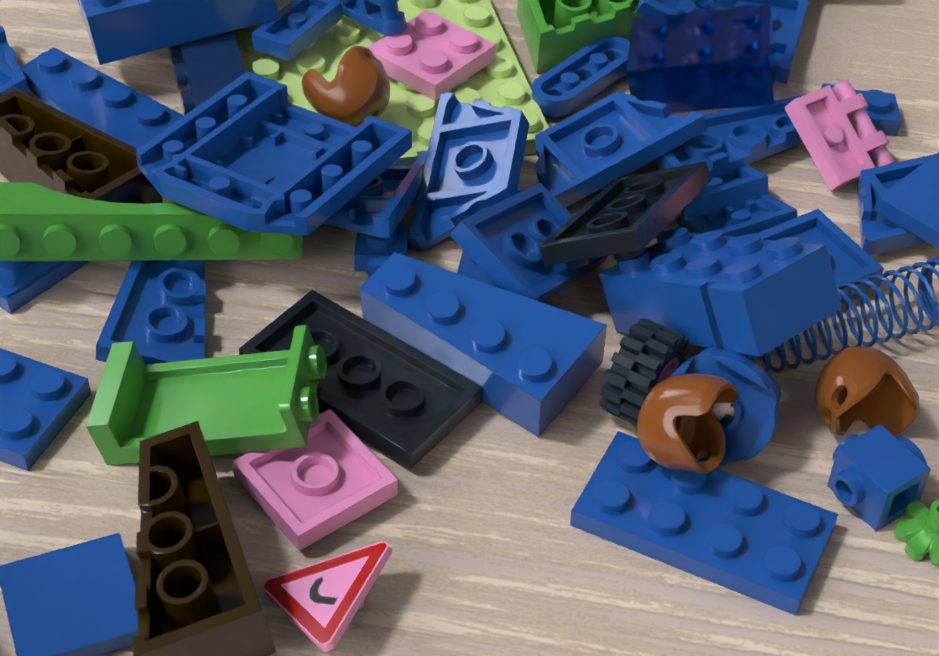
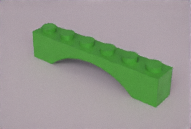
[0,182,303,261]

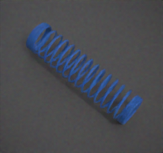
[702,257,939,373]

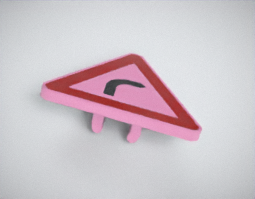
[262,541,392,652]

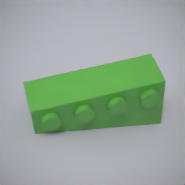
[517,0,674,74]

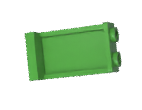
[86,325,327,465]

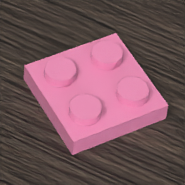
[367,10,496,101]
[232,409,398,551]

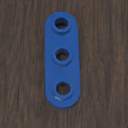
[531,36,635,118]

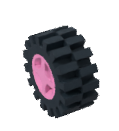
[599,318,689,426]

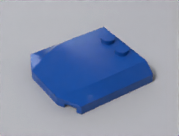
[136,71,412,236]

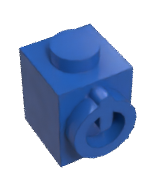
[827,424,931,532]

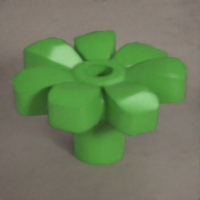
[894,500,939,566]

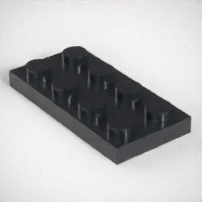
[539,161,712,269]
[239,290,482,469]

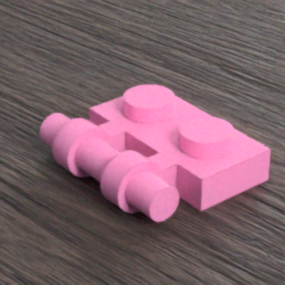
[784,79,894,191]

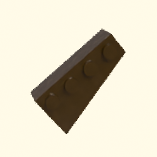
[0,89,163,204]
[133,421,277,656]

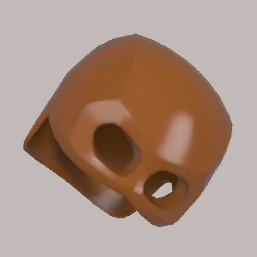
[301,46,390,127]
[814,346,920,436]
[637,373,739,474]

